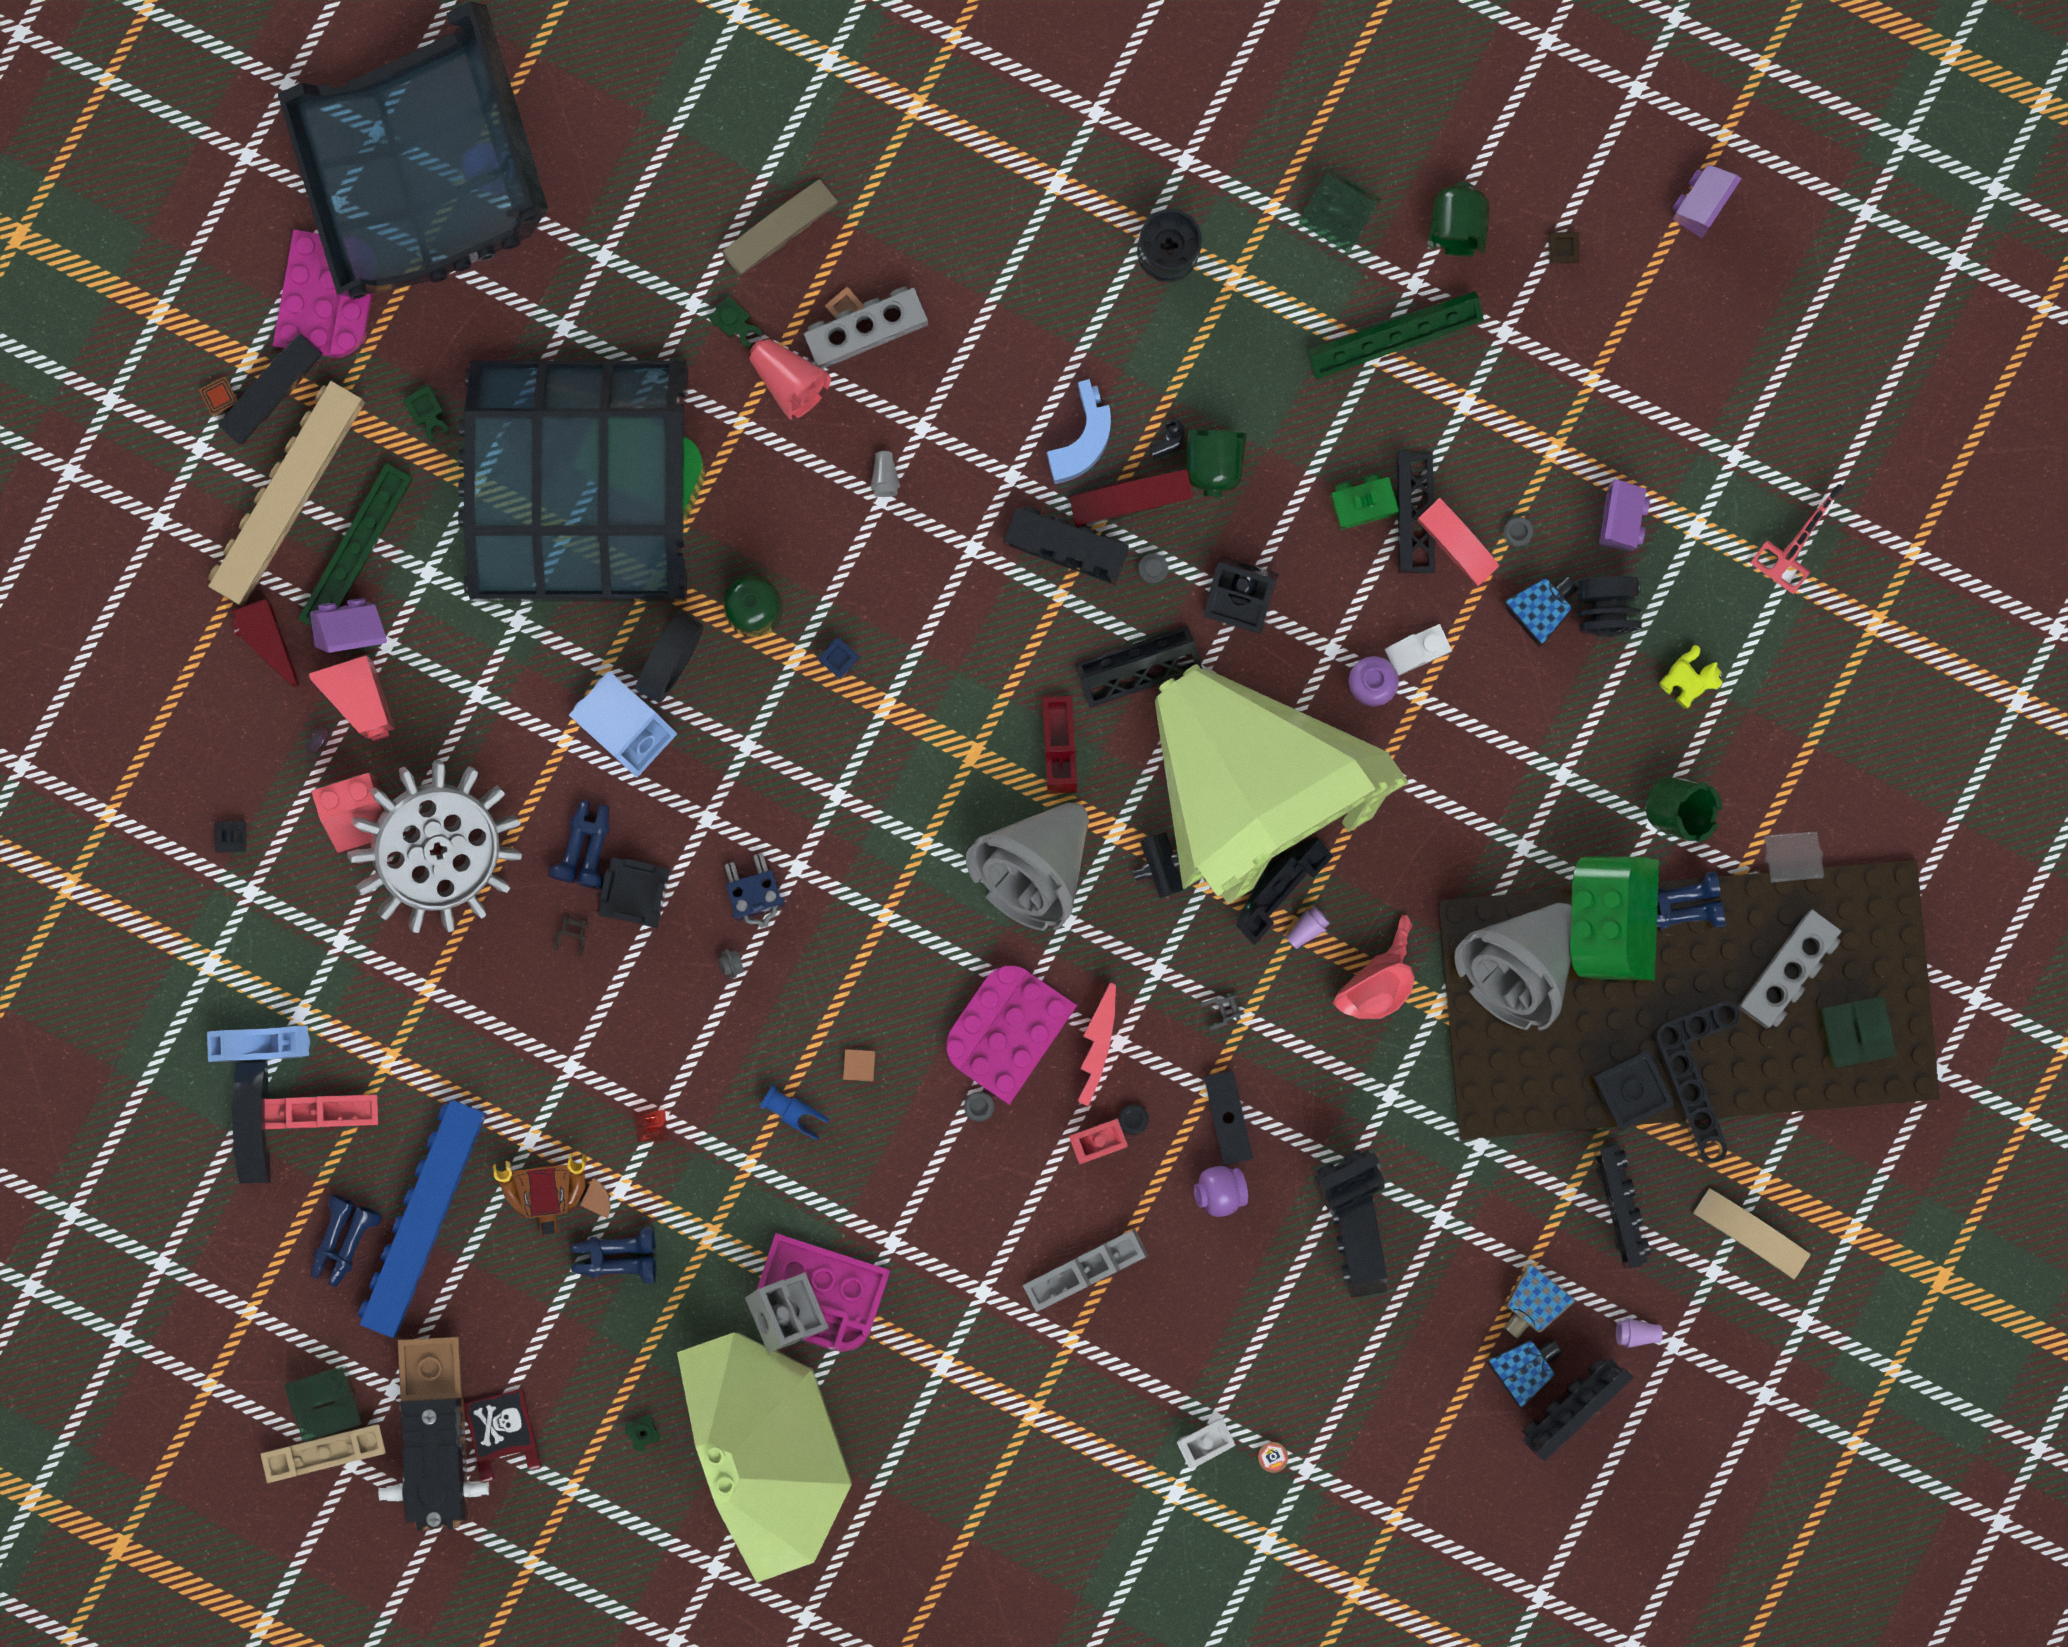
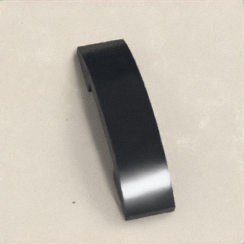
[1237,837,1333,945]
[232,1062,271,1184]

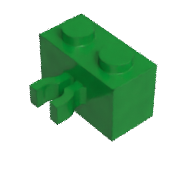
[1330,474,1399,531]

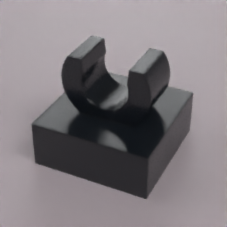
[215,821,247,853]

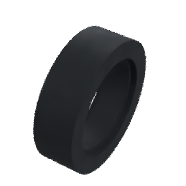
[635,612,704,703]

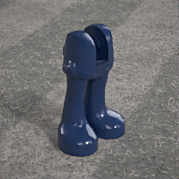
[547,800,610,890]
[1657,871,1725,929]
[310,1194,383,1287]
[570,1226,657,1284]

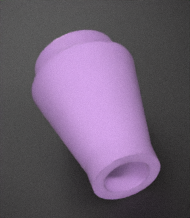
[1285,906,1330,949]
[1616,1318,1663,1348]

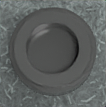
[1503,517,1534,548]
[964,1092,994,1122]

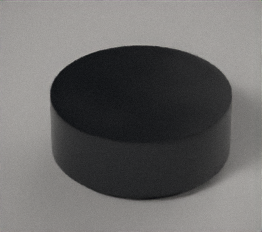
[1118,1104,1149,1135]

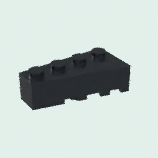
[1004,506,1129,586]
[1332,1180,1388,1298]

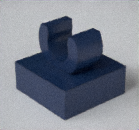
[817,637,860,680]

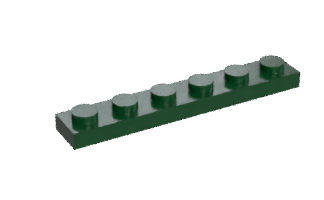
[1307,291,1484,380]
[298,463,413,627]

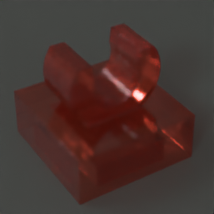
[635,1110,668,1143]

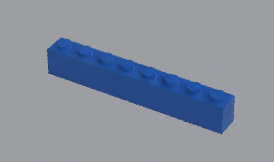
[358,1100,487,1338]

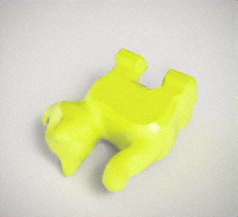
[1659,645,1723,709]

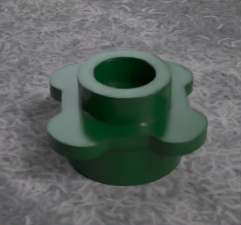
[625,1415,660,1451]

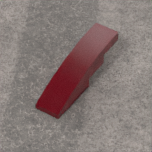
[1069,469,1193,527]

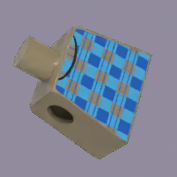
[1504,1263,1576,1339]

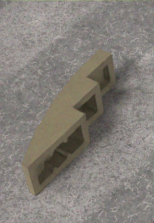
[722,179,838,276]

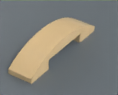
[1693,1188,1811,1280]
[260,1424,386,1483]

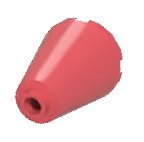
[750,339,831,419]

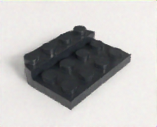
[1593,1145,1651,1269]
[1522,1357,1634,1461]

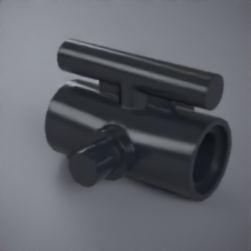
[1133,832,1186,898]

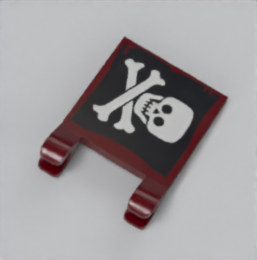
[464,1389,542,1483]

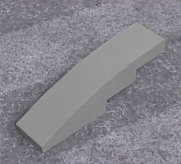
[1023,1229,1149,1312]

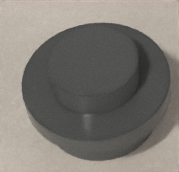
[1139,553,1168,584]

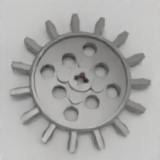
[347,760,522,933]

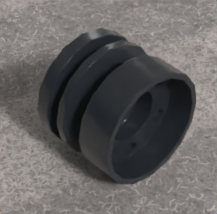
[1137,209,1202,282]
[1577,576,1642,637]

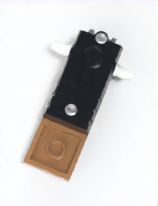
[378,1337,489,1531]

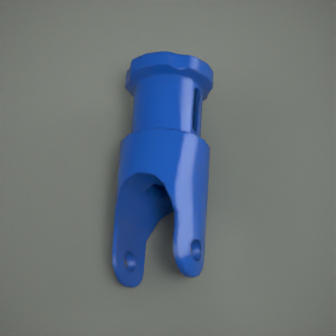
[759,1085,830,1140]

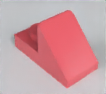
[1069,1118,1128,1165]

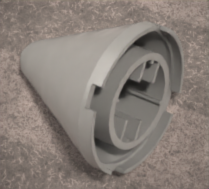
[966,803,1089,931]
[1454,903,1572,1030]

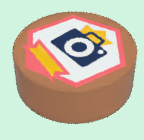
[1258,1442,1288,1473]

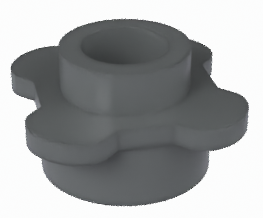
[718,949,743,980]

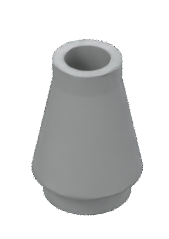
[871,451,900,497]

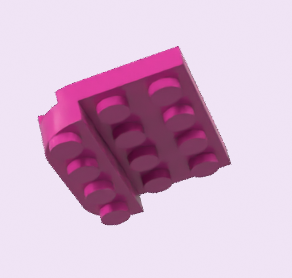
[273,230,378,358]
[947,966,1077,1105]
[757,1233,890,1352]

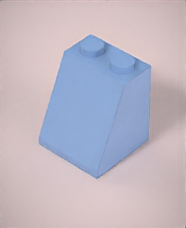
[569,671,677,777]

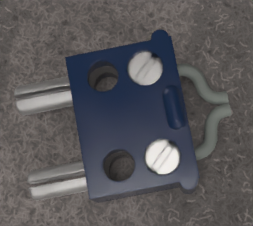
[725,853,786,928]

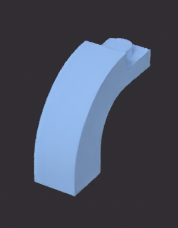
[1047,379,1111,484]
[207,1026,310,1062]

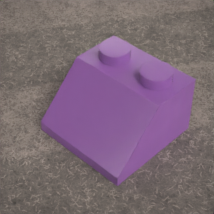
[1672,165,1742,238]
[1598,479,1650,551]
[310,598,387,653]

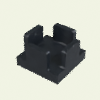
[599,857,671,929]
[1593,1050,1675,1131]

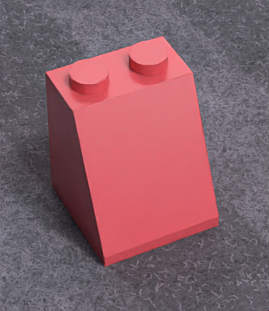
[309,655,395,741]
[311,773,385,853]

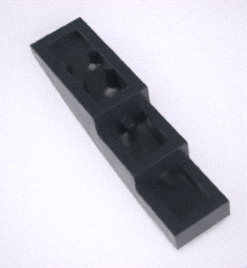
[218,333,323,445]

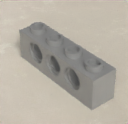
[804,287,928,369]
[1738,909,1841,1029]

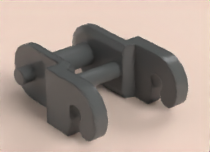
[1200,993,1245,1031]

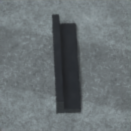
[1397,451,1435,574]
[1075,625,1203,708]

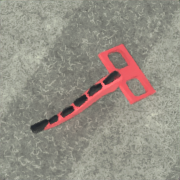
[1750,484,1843,595]

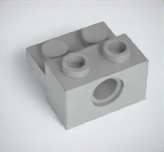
[745,1273,828,1354]

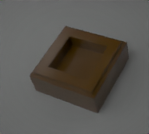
[1548,232,1579,264]

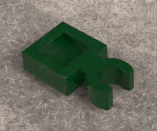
[708,296,762,349]
[403,385,449,442]

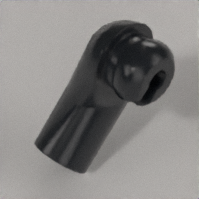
[1149,419,1185,460]

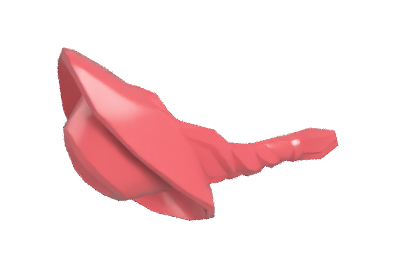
[1333,915,1415,1019]

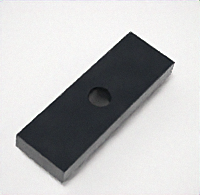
[1204,1071,1253,1166]

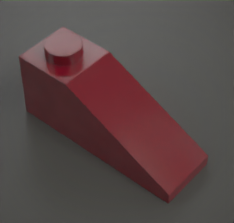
[231,599,300,688]

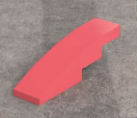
[1077,982,1116,1107]
[265,1095,378,1129]

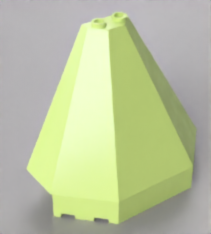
[1155,664,1409,904]
[677,1332,853,1583]

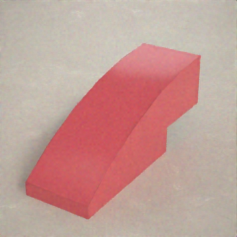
[1417,498,1500,586]

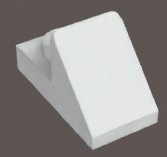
[1385,624,1452,676]
[1177,1418,1236,1470]

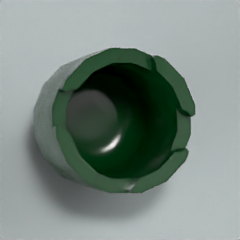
[1427,182,1490,257]
[1186,429,1247,497]
[723,576,783,638]
[1645,778,1722,842]

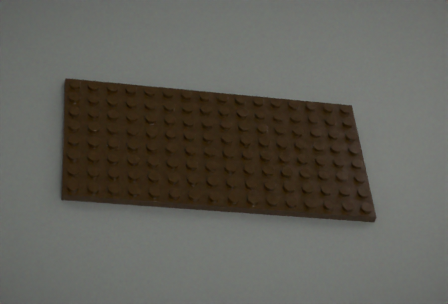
[1438,860,1940,1140]

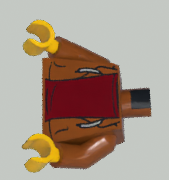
[493,1154,587,1235]

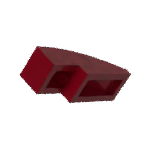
[1042,696,1077,794]

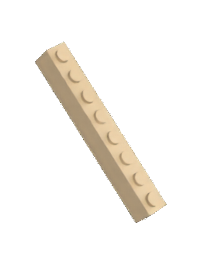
[208,381,365,607]

